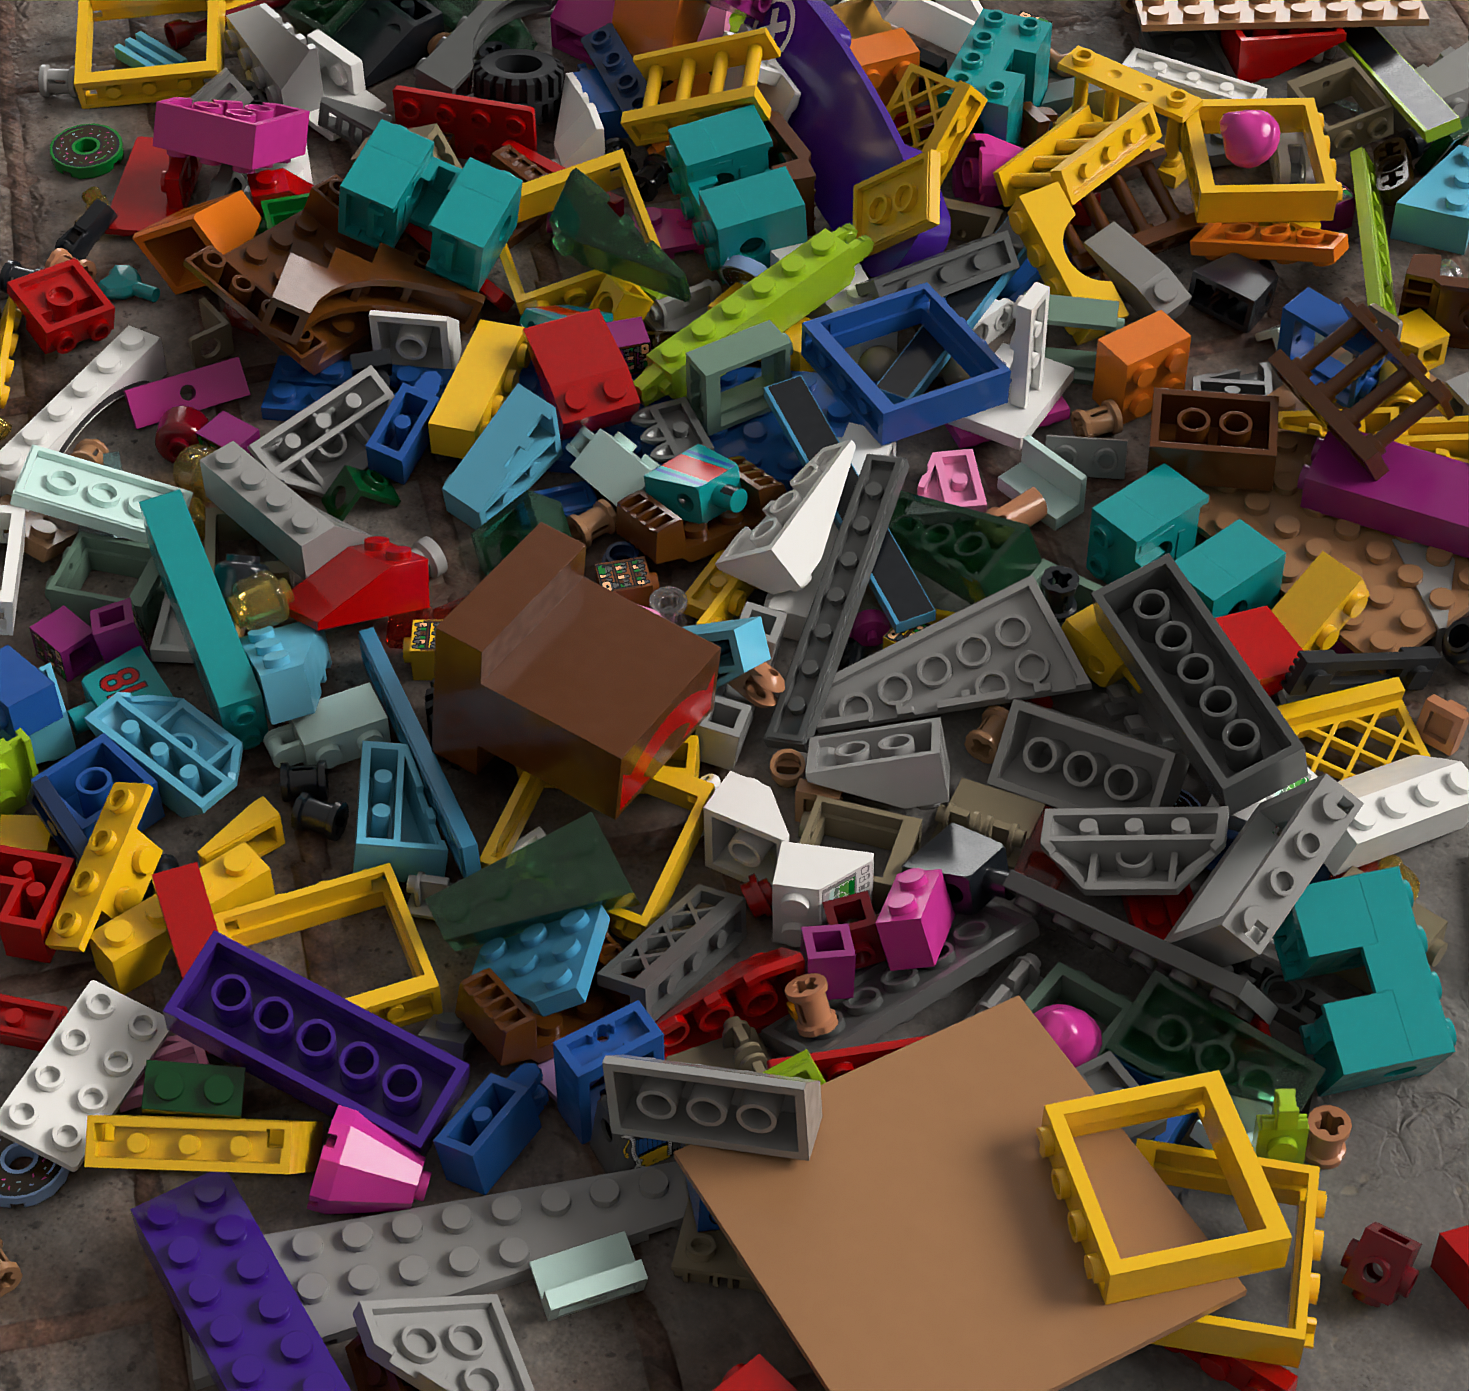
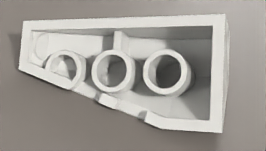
[550,72,605,168]
[715,439,856,595]

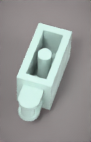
[565,425,661,507]
[263,682,391,769]

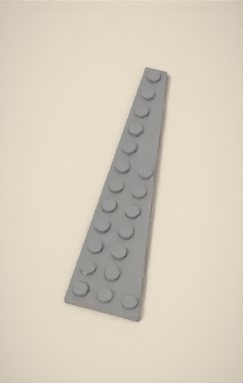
[189,1162,689,1390]

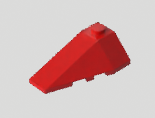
[655,947,805,1060]

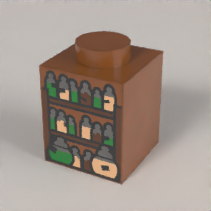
[595,556,660,609]

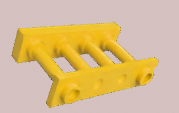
[620,27,781,146]
[1053,45,1203,189]
[993,102,1163,207]

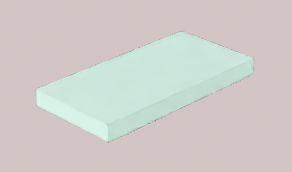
[10,445,193,544]

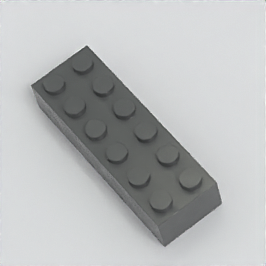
[1091,553,1308,816]

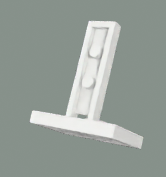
[948,282,1074,451]

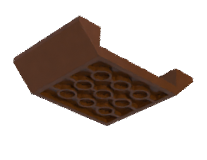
[183,174,431,376]

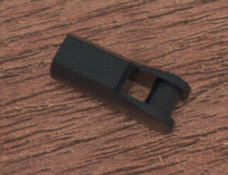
[55,198,118,260]

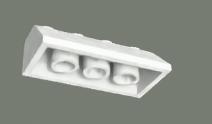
[1324,754,1469,876]

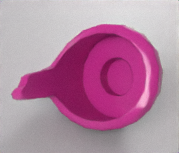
[1219,110,1280,169]
[1033,1004,1102,1068]

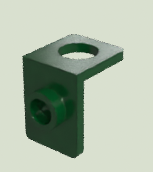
[322,465,401,521]

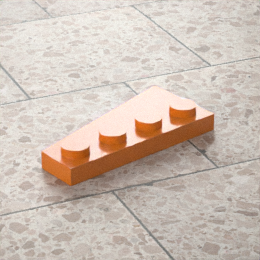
[1190,222,1349,267]

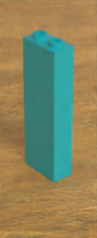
[139,489,269,750]

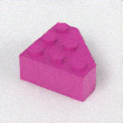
[153,97,310,174]

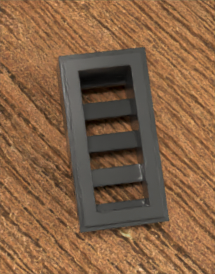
[318,96,393,147]

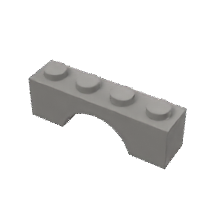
[695,601,787,771]

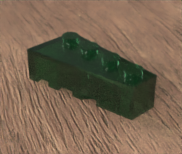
[888,491,1042,605]

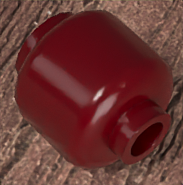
[155,405,209,465]

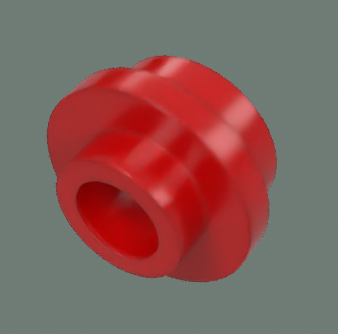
[740,873,773,918]

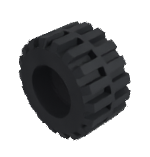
[473,49,564,125]

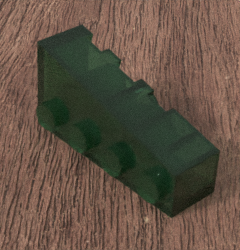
[425,812,641,951]

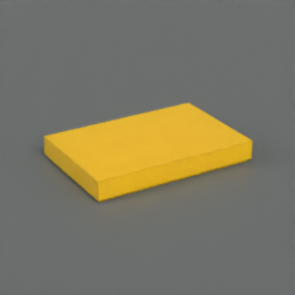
[853,149,941,259]

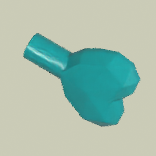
[97,265,160,302]

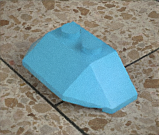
[84,692,243,818]

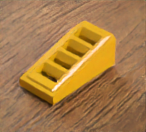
[197,796,285,867]

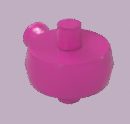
[849,609,890,647]

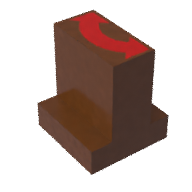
[432,522,721,820]

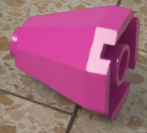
[952,133,1039,207]
[307,1105,432,1214]

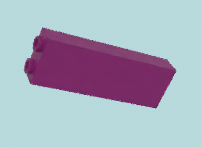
[1297,431,1469,558]

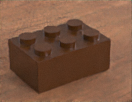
[1147,387,1279,491]

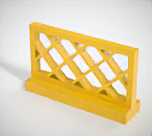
[886,63,988,187]
[1276,677,1430,780]

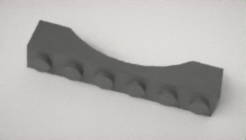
[414,0,558,96]

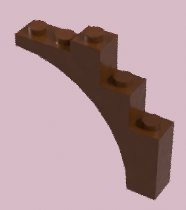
[258,242,486,346]

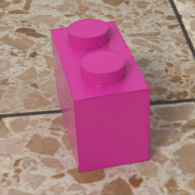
[876,868,955,971]

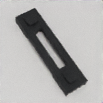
[1280,646,1442,696]

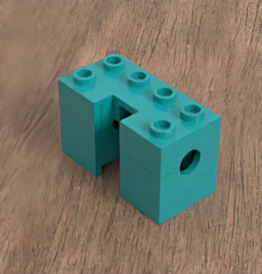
[937,8,1052,152]
[665,104,808,284]
[338,119,523,292]
[1086,463,1286,618]
[1272,866,1457,1097]

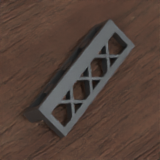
[855,230,1020,302]
[597,884,747,1022]

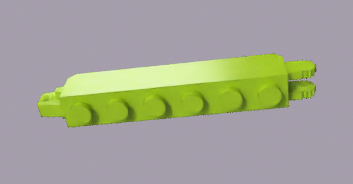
[633,223,874,407]

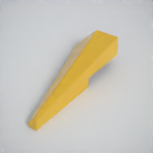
[1278,407,1469,463]

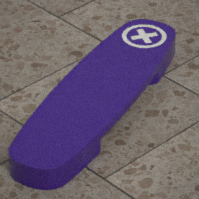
[744,0,951,278]

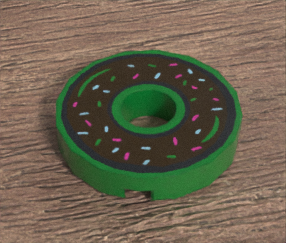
[50,123,124,179]

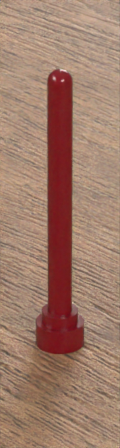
[164,0,296,50]

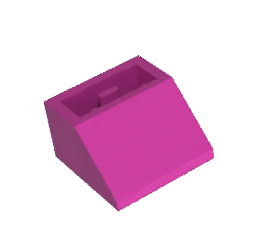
[550,0,615,67]

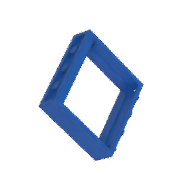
[801,282,1012,446]

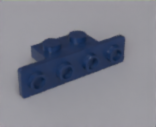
[581,23,660,112]

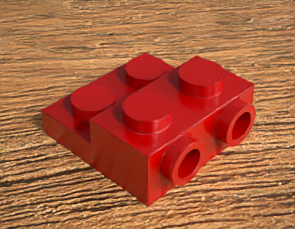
[7,258,115,354]

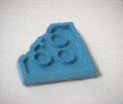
[472,904,610,1017]

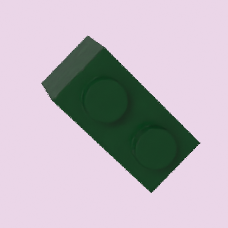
[141,1060,246,1119]

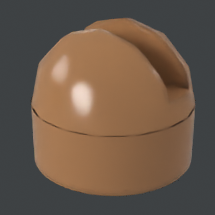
[770,749,805,788]

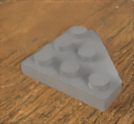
[352,1294,535,1391]

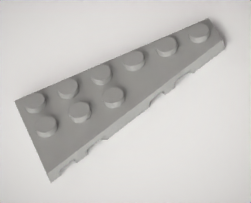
[816,575,1092,733]

